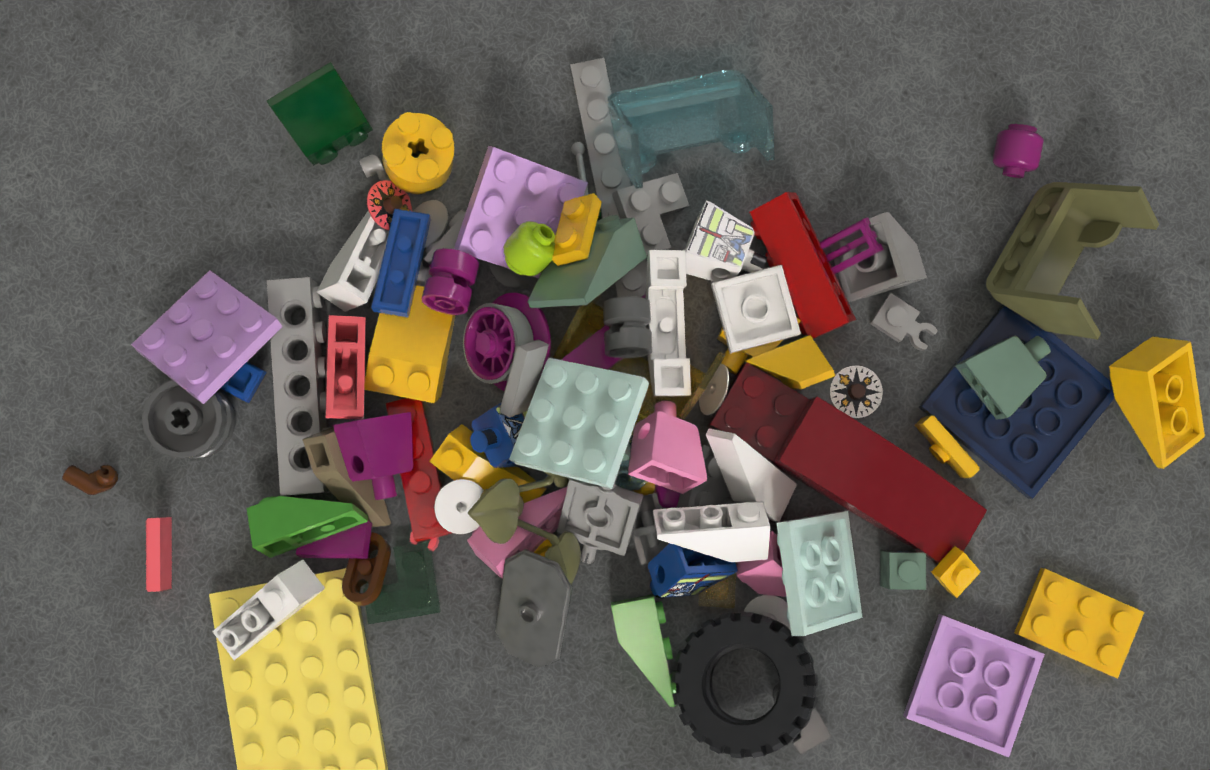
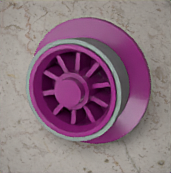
[463,293,551,391]

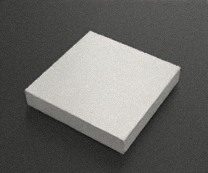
[711,265,801,354]

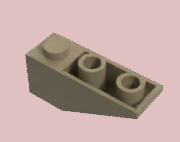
[302,426,391,527]

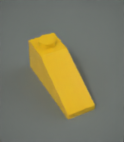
[429,424,546,503]

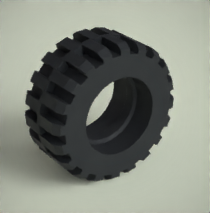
[671,612,818,759]

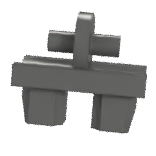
[632,493,669,565]

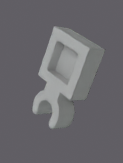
[869,293,938,351]

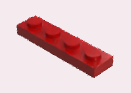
[386,398,452,542]

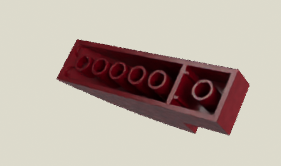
[707,362,987,564]

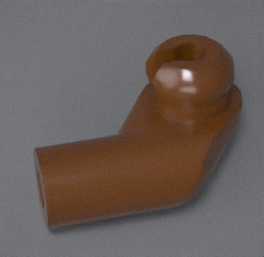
[62,465,118,495]

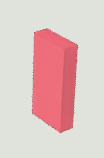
[146,517,172,592]

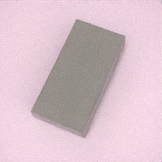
[500,339,549,418]

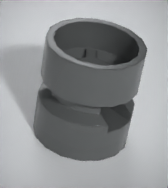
[603,296,653,358]

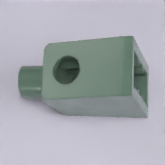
[955,335,1051,420]

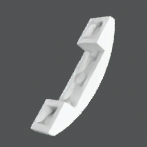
[646,250,691,396]

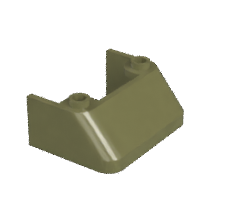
[986,182,1159,340]

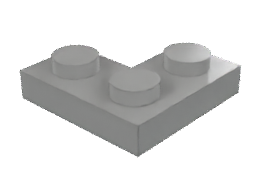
[612,173,689,257]

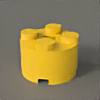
[382,112,454,194]

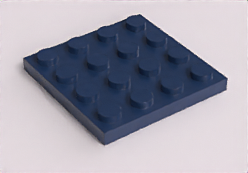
[919,305,1114,499]

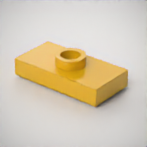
[914,415,980,478]

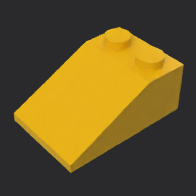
[364,285,455,403]
[1109,337,1205,469]

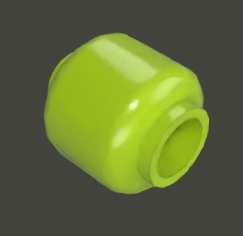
[503,221,555,276]

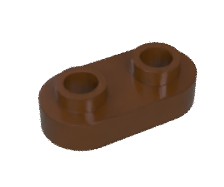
[342,532,391,606]

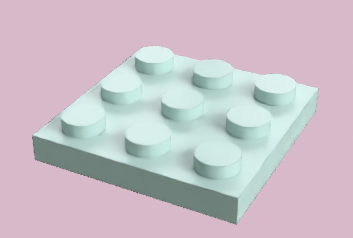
[509,358,649,489]
[777,511,863,636]

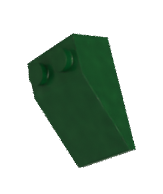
[266,62,373,166]

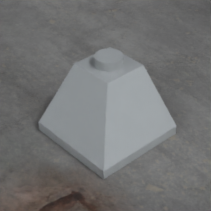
[827,212,927,302]

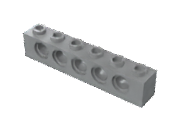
[267,277,331,496]

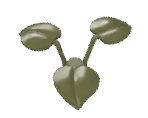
[468,472,581,585]

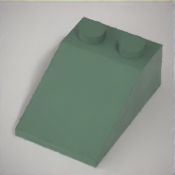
[528,215,647,308]

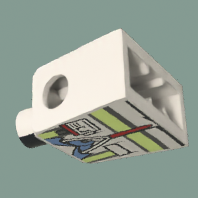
[684,200,767,282]

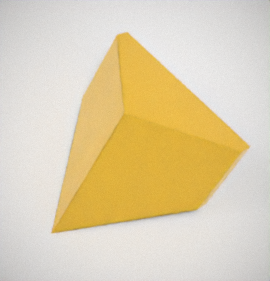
[745,335,835,389]

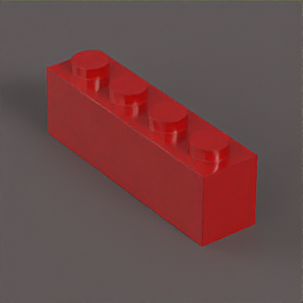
[749,192,856,339]

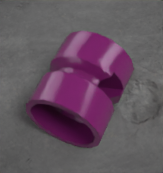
[422,248,479,315]

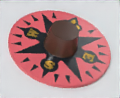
[367,180,412,231]

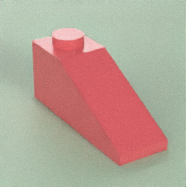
[325,315,366,419]

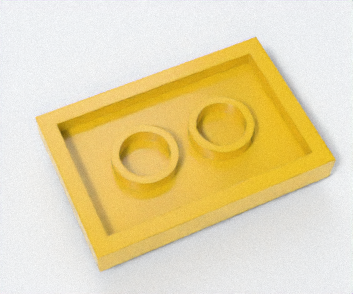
[1014,568,1144,679]

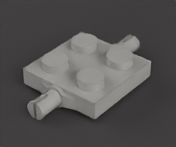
[557,470,643,564]

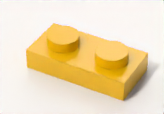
[552,193,602,266]

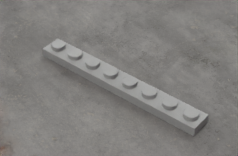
[570,58,647,297]

